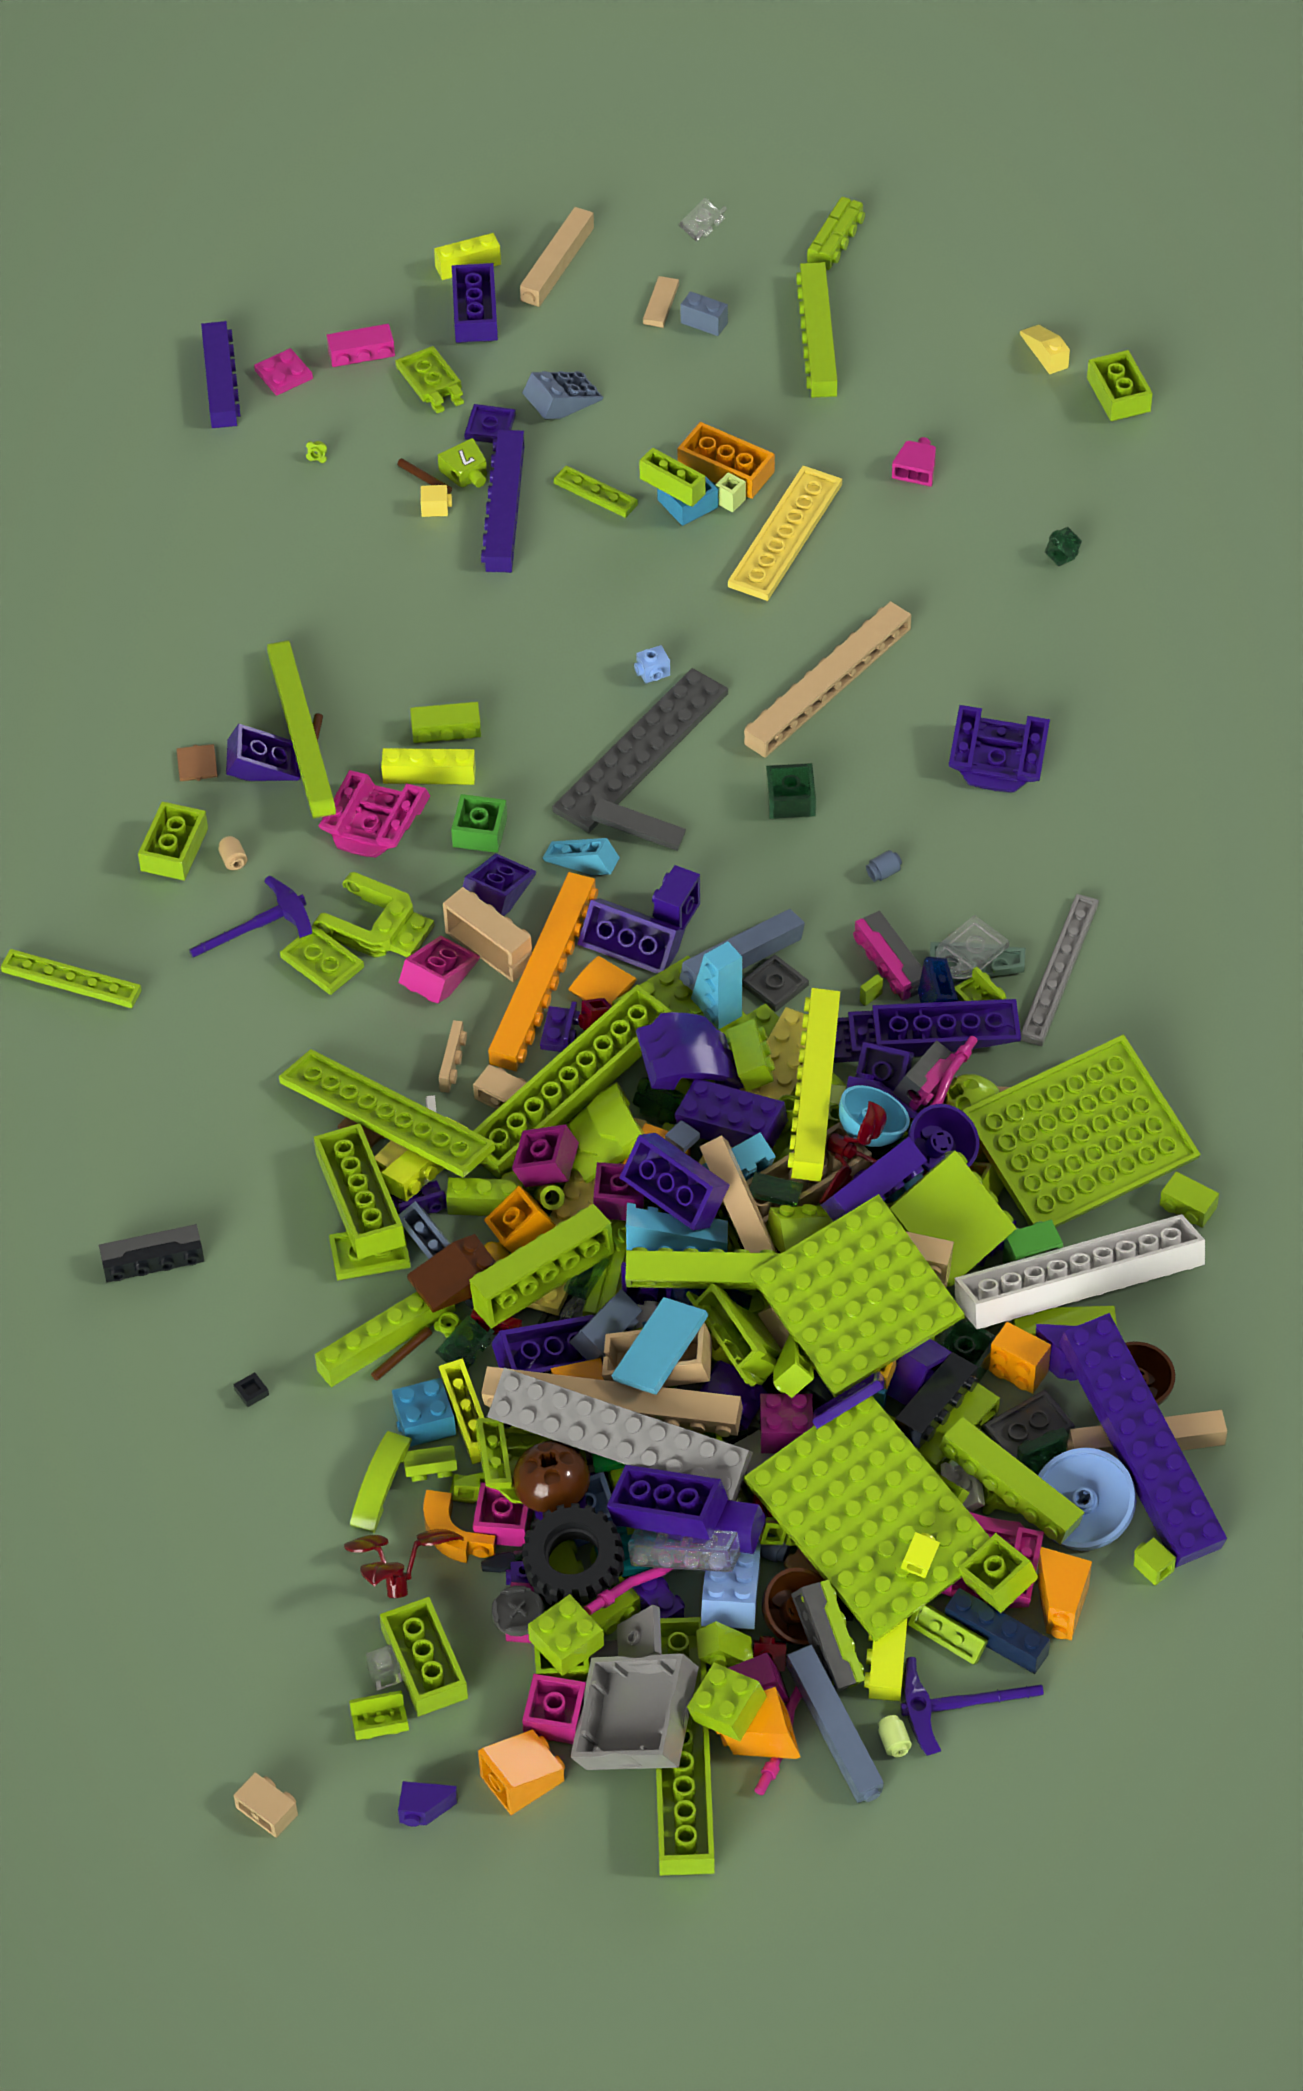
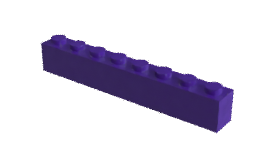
[481,430,525,573]

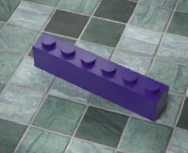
[201,321,241,428]

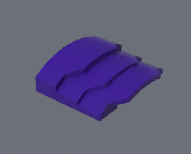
[948,705,1050,792]
[636,1012,744,1090]

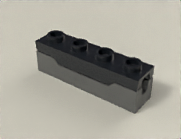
[99,1224,204,1283]

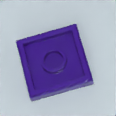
[464,404,516,443]

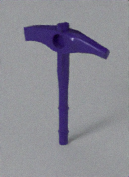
[189,876,313,958]
[900,1657,1044,1756]

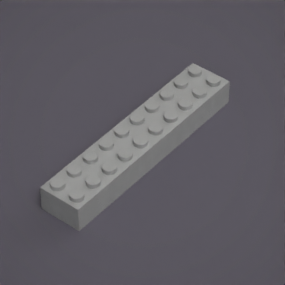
[487,1368,753,1501]

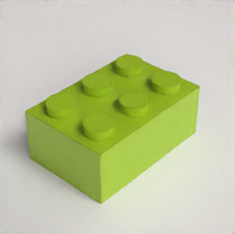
[1087,350,1153,421]
[138,801,208,881]

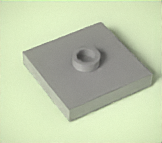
[617,1605,662,1658]

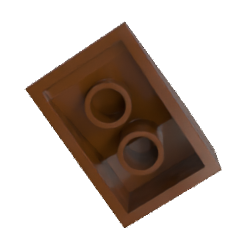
[407,1234,496,1313]

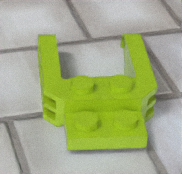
[313,872,435,958]

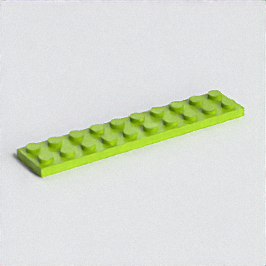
[279,1049,495,1178]

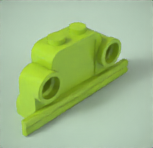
[686,1283,782,1386]

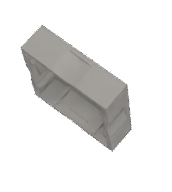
[571,1654,699,1770]

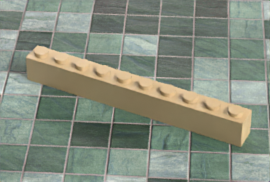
[744,601,911,758]
[481,1366,743,1437]

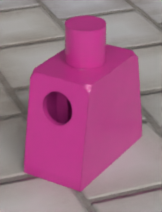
[892,437,936,487]

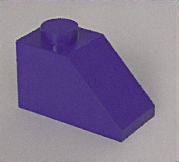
[398,1781,458,1827]

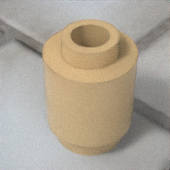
[218,836,248,870]

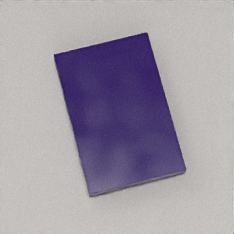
[812,1371,884,1429]

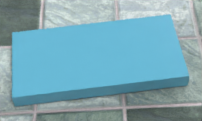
[611,1297,708,1395]

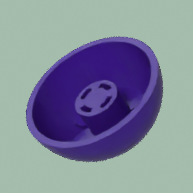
[908,1104,979,1172]

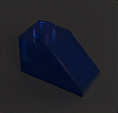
[918,957,958,1003]

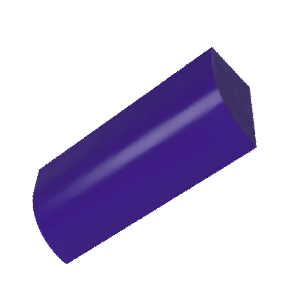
[656,1500,766,1554]

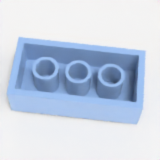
[701,1541,761,1629]

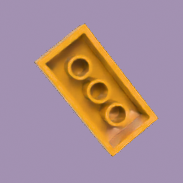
[677,422,775,499]

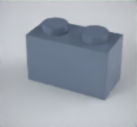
[680,291,728,336]

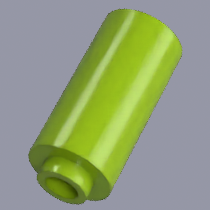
[533,1184,565,1210]

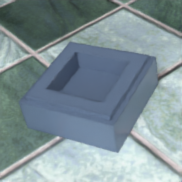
[665,1120,700,1153]

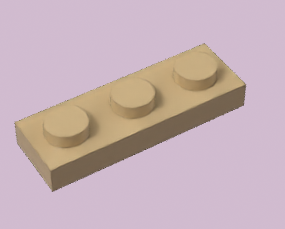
[439,1020,467,1093]

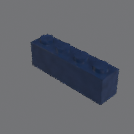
[945,1588,1050,1674]

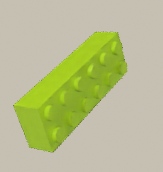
[313,1123,406,1259]
[469,1204,615,1329]

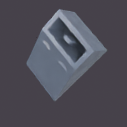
[522,371,603,419]

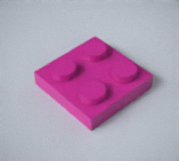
[254,348,313,396]

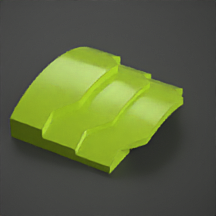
[566,1082,644,1184]
[475,1418,587,1504]

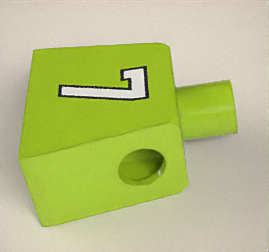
[437,438,487,488]

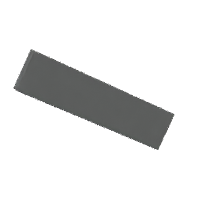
[591,798,686,851]

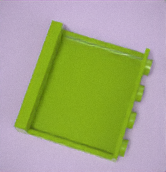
[887,1150,1017,1287]

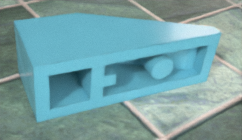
[543,838,620,875]

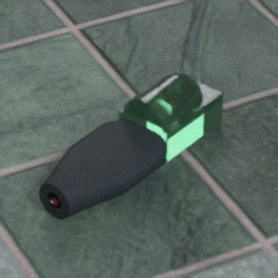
[481,1549,523,1573]

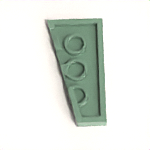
[928,942,1026,985]

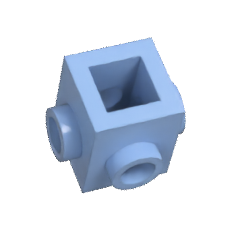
[634,645,670,684]

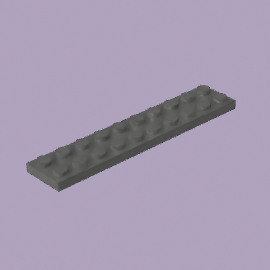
[553,668,728,833]

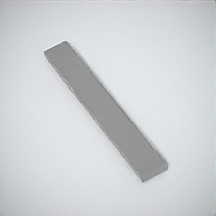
[1021,894,1099,1046]

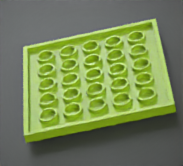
[750,1194,965,1397]

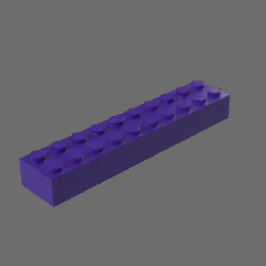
[1059,1313,1227,1568]

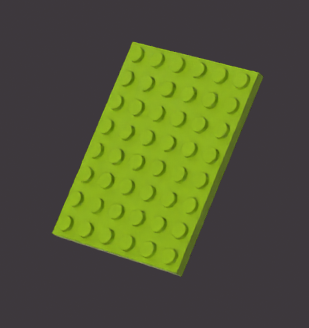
[962,1034,1201,1228]
[743,1396,990,1642]

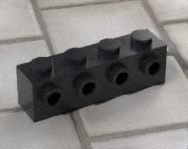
[895,1352,978,1449]

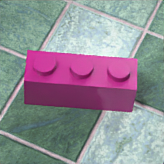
[326,324,395,367]

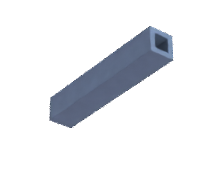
[679,909,805,991]
[786,1645,884,1803]

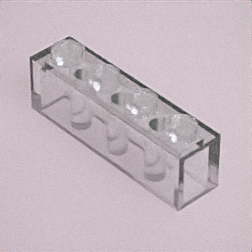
[628,1529,741,1572]

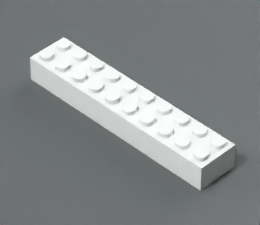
[955,1214,1205,1329]

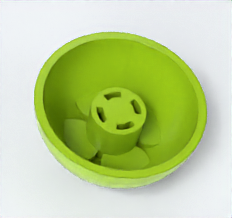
[943,1074,1000,1111]

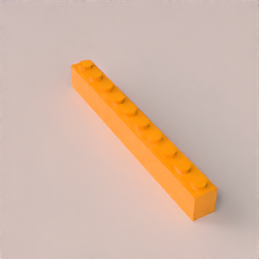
[488,872,598,1072]

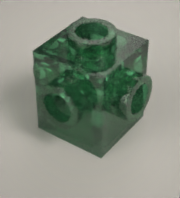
[1045,527,1082,566]

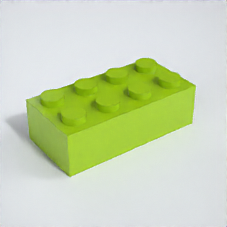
[379,1597,468,1717]

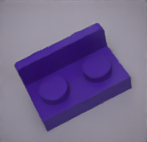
[540,1001,581,1052]
[390,1180,447,1215]

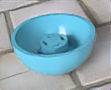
[839,1085,910,1147]

